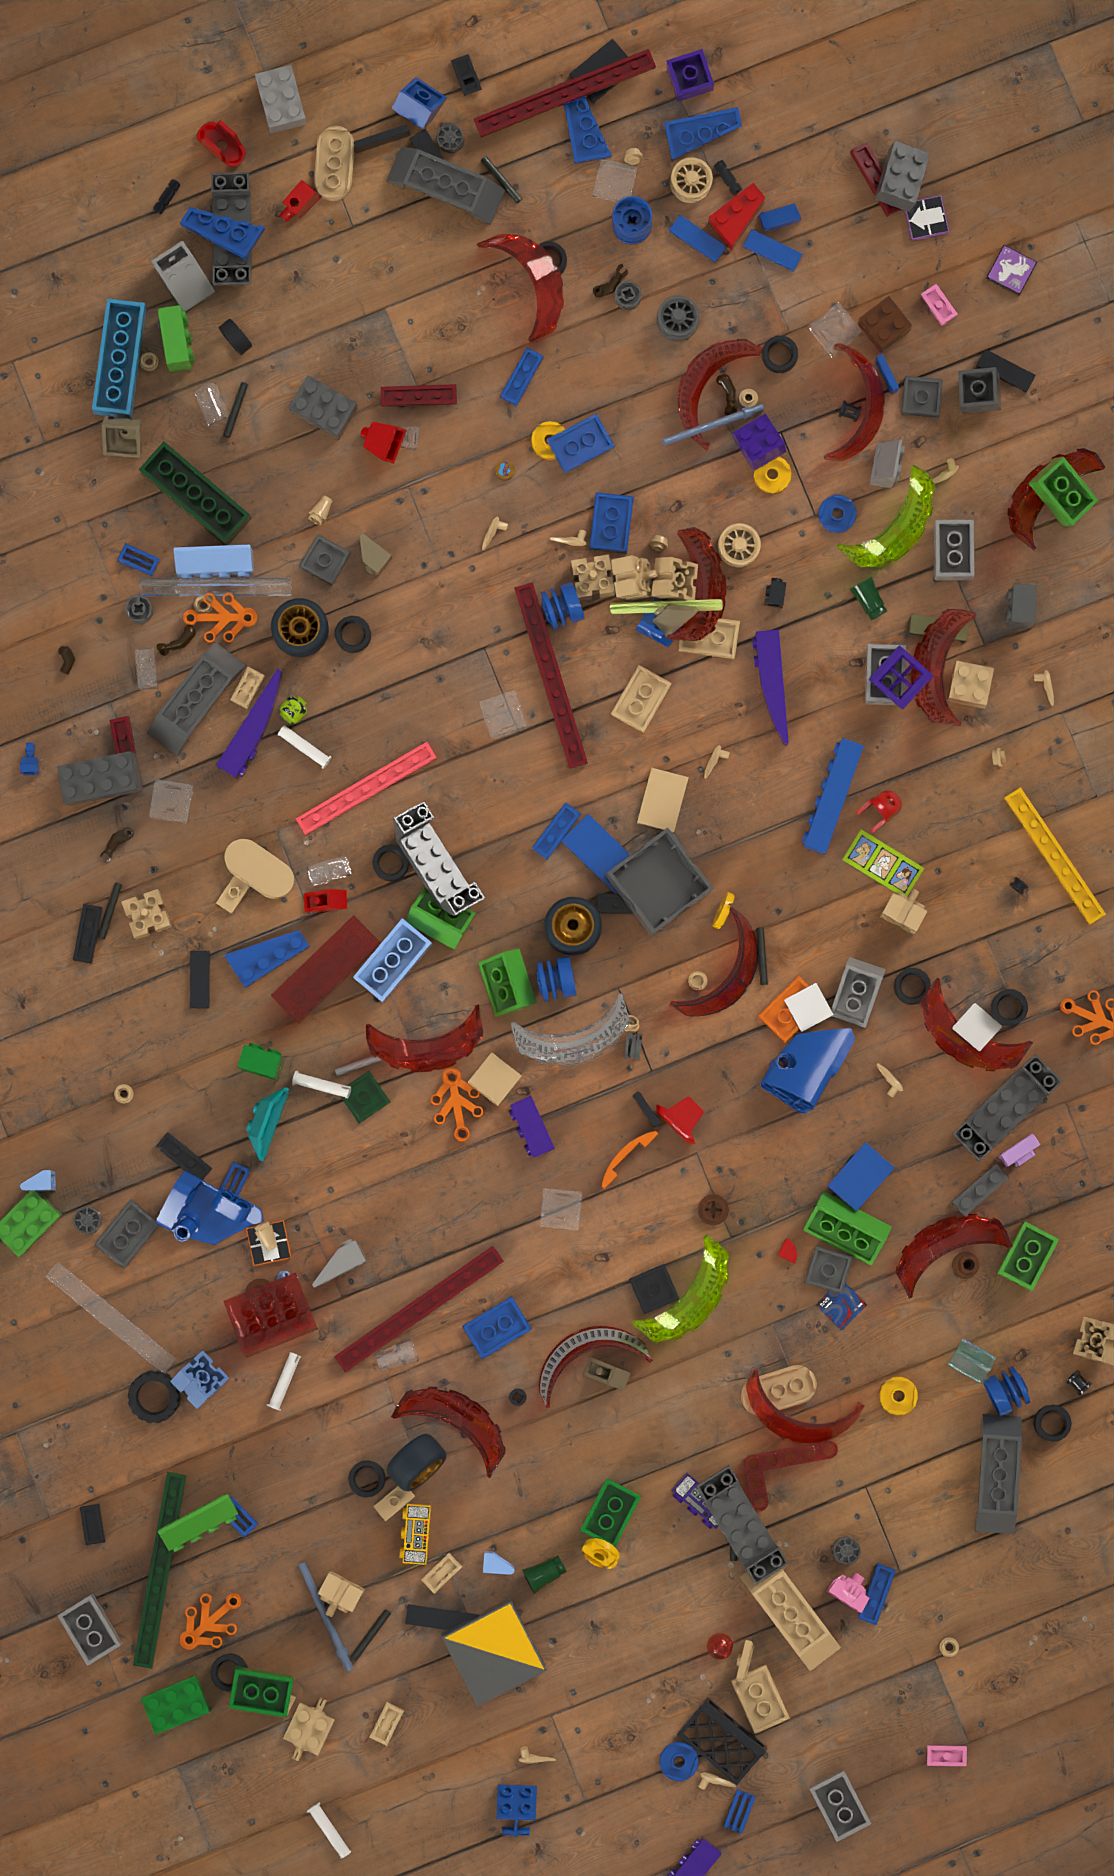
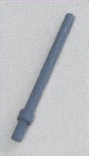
[662,403,764,446]
[298,1562,354,1672]

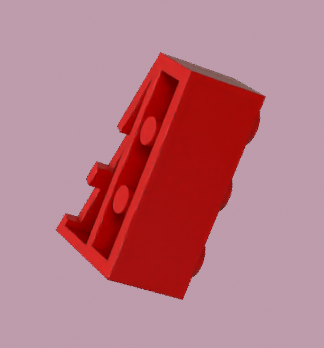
[708,182,765,252]

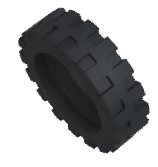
[128,1370,181,1423]

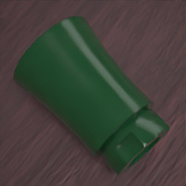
[849,577,888,621]
[522,1555,567,1594]

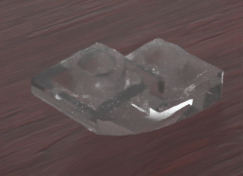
[135,648,158,690]
[307,856,352,886]

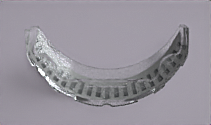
[511,993,630,1066]

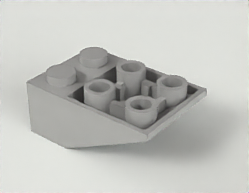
[151,240,215,311]
[869,439,905,488]

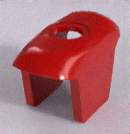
[196,120,246,167]
[856,791,902,833]
[656,1096,704,1144]

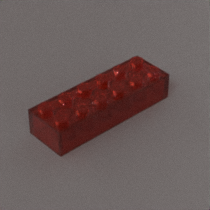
[271,915,381,1024]

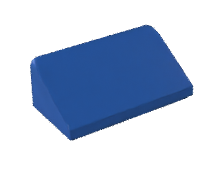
[759,203,801,232]

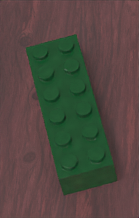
[139,441,251,546]

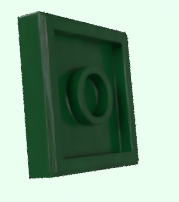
[340,1071,391,1124]

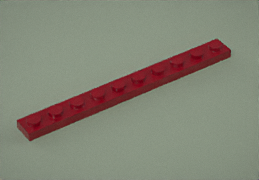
[473,49,656,138]
[514,582,588,769]
[334,1246,504,1372]

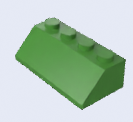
[803,1191,892,1266]
[158,1492,238,1552]

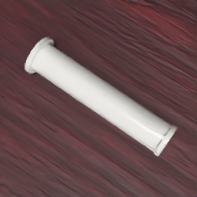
[278,725,332,769]
[292,1071,351,1099]
[267,1352,301,1411]
[307,1802,351,1859]

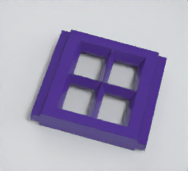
[868,645,933,710]

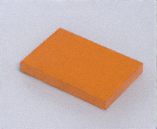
[758,976,809,1043]

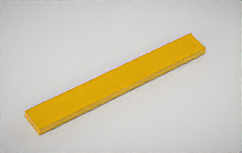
[1004,787,1106,925]

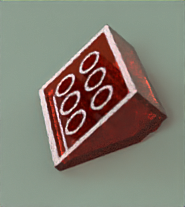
[224,1272,318,1358]

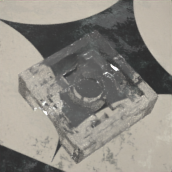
[808,302,862,357]
[479,690,527,739]
[149,779,194,824]
[540,1188,582,1231]

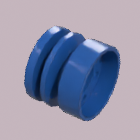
[612,196,652,245]
[541,582,585,630]
[536,956,577,1002]
[983,1366,1030,1417]

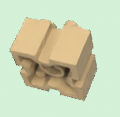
[571,555,615,601]
[611,555,657,601]
[651,557,698,601]
[121,889,172,940]
[880,889,927,935]
[1073,1317,1114,1366]
[318,1571,365,1617]

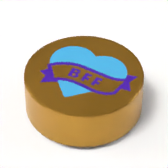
[496,460,515,480]

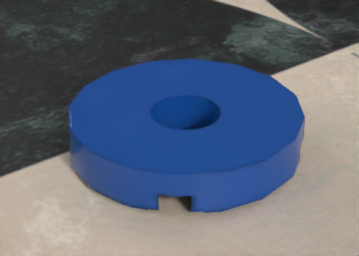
[818,495,857,533]
[659,1741,698,1781]

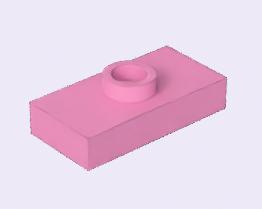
[920,284,958,326]
[927,1745,967,1766]

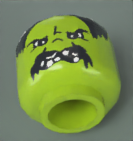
[279,696,307,724]

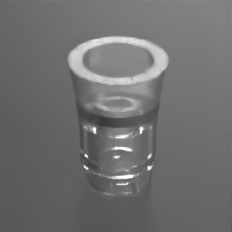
[375,1336,419,1372]

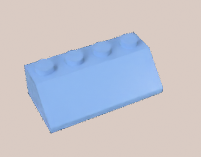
[174,545,254,580]
[353,918,432,1003]

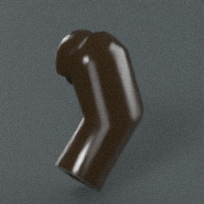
[58,646,75,675]

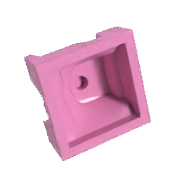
[825,1572,869,1613]

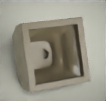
[102,415,143,458]

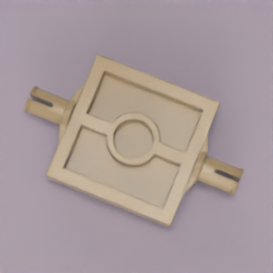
[283,1697,335,1761]

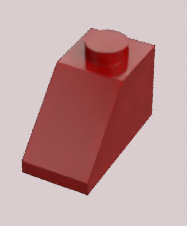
[304,889,347,912]

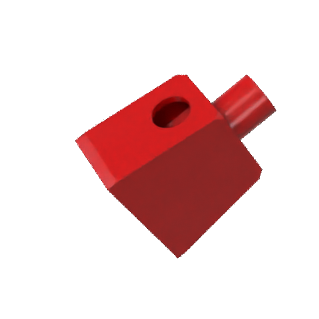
[279,180,322,223]
[361,422,407,464]

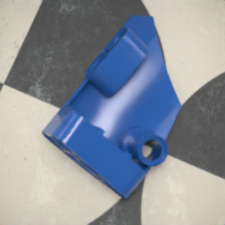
[760,1028,856,1114]
[155,1170,264,1245]

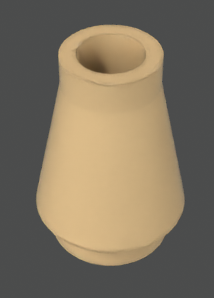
[308,496,333,525]
[254,1221,278,1251]

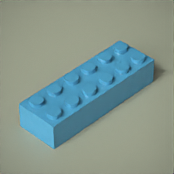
[92,298,147,419]

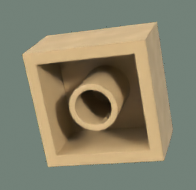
[947,661,994,709]

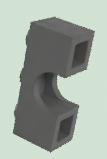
[951,1164,1009,1217]

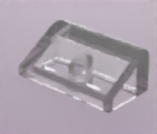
[194,383,229,426]

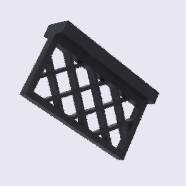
[677,1697,767,1785]

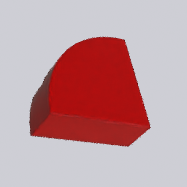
[778,1238,797,1264]

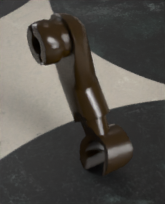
[593,264,628,298]
[716,374,737,415]
[156,625,196,656]
[100,827,134,863]

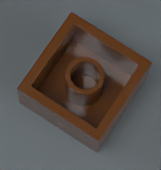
[858,296,912,353]

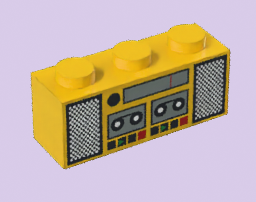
[399,1504,431,1565]

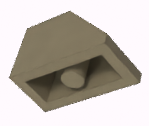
[359,532,393,576]
[652,604,698,637]
[583,1357,631,1391]

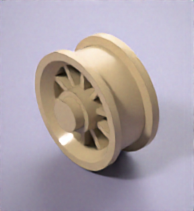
[670,157,713,203]
[717,523,761,568]

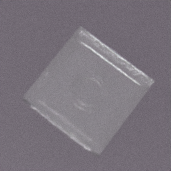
[593,159,638,202]

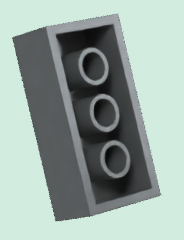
[57,751,143,806]

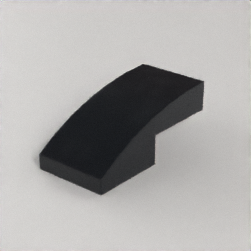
[451,54,482,96]

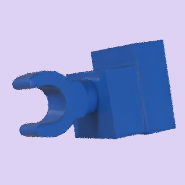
[20,742,40,775]

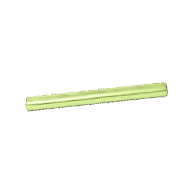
[610,599,723,614]

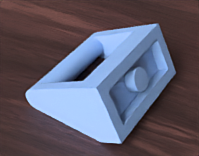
[20,1170,56,1192]
[483,1551,515,1575]

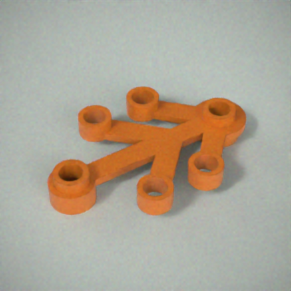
[183,592,257,642]
[1059,990,1114,1045]
[431,1068,483,1142]
[180,1593,242,1650]

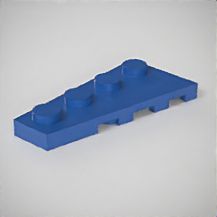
[564,97,612,164]
[664,107,742,160]
[180,207,265,260]
[224,930,310,988]

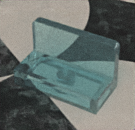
[949,1339,997,1383]

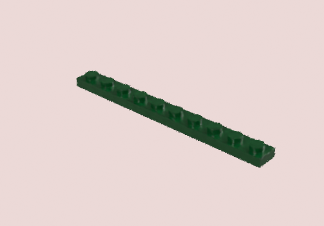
[133,1472,187,1669]

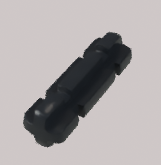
[714,160,742,195]
[153,179,180,214]

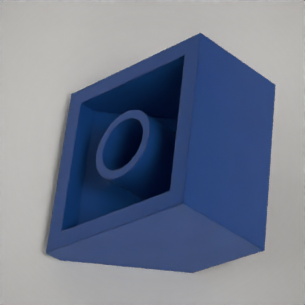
[392,77,447,129]

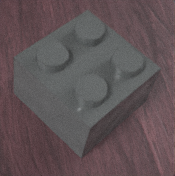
[958,367,1001,414]
[1005,583,1037,629]

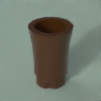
[952,1252,979,1279]

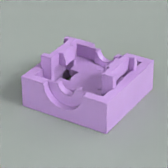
[997,1134,1041,1167]

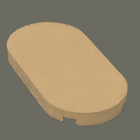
[314,126,355,201]
[224,839,294,899]
[741,1365,817,1416]

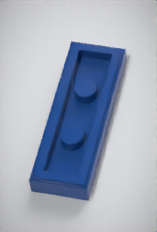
[669,215,726,263]
[743,229,802,272]
[500,347,544,407]
[532,803,581,860]
[858,1563,896,1625]

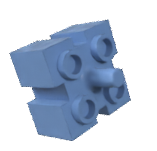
[170,1351,229,1409]

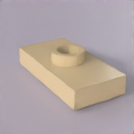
[230,667,265,709]
[216,875,251,914]
[373,1486,415,1522]
[421,1553,463,1594]
[736,1640,754,1683]
[369,1702,404,1746]

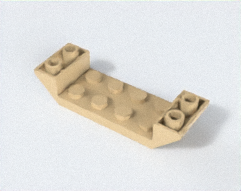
[740,1568,841,1671]

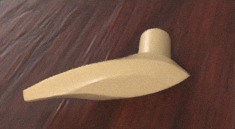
[929,458,959,485]
[482,516,508,550]
[550,530,586,546]
[1034,670,1054,706]
[704,745,730,779]
[876,1063,903,1097]
[518,1746,556,1764]
[698,1772,736,1790]

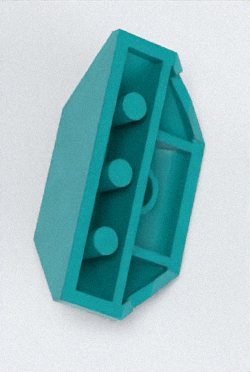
[246,1087,290,1162]

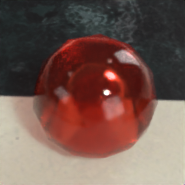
[706,1633,733,1660]

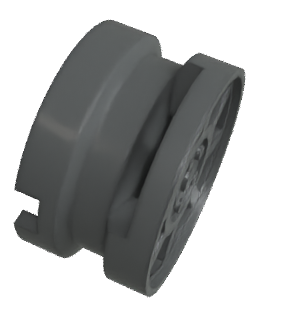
[437,124,464,153]
[615,281,641,310]
[125,595,153,624]
[624,1032,643,1061]
[73,1207,102,1234]
[833,1536,861,1565]

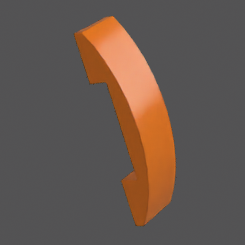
[602,1131,658,1189]

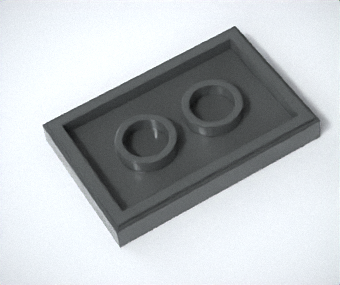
[94,1199,159,1269]

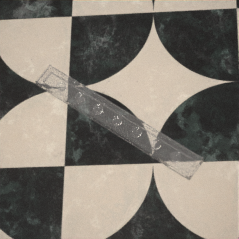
[138,578,292,596]
[45,1262,177,1373]

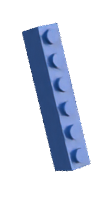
[802,738,864,855]

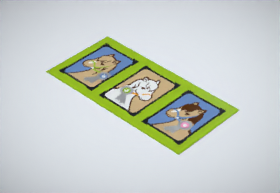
[842,829,925,896]

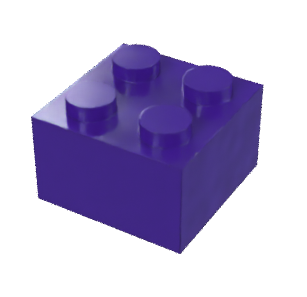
[666,49,714,102]
[733,413,786,471]

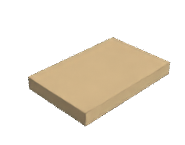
[678,615,740,659]
[611,665,672,733]
[637,768,689,833]
[731,1664,790,1734]

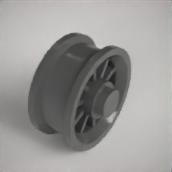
[657,295,699,341]

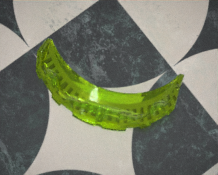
[836,465,935,568]
[631,1234,730,1343]

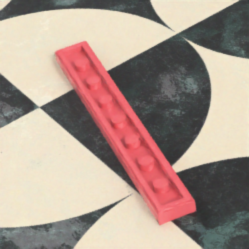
[295,742,437,836]

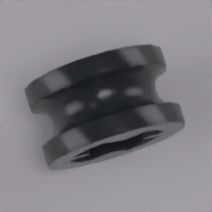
[1009,877,1029,895]
[509,1389,527,1406]

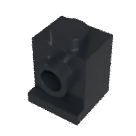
[764,578,787,608]

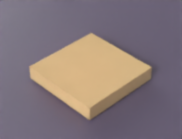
[468,1052,522,1106]

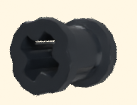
[838,400,862,422]
[1066,1370,1092,1396]

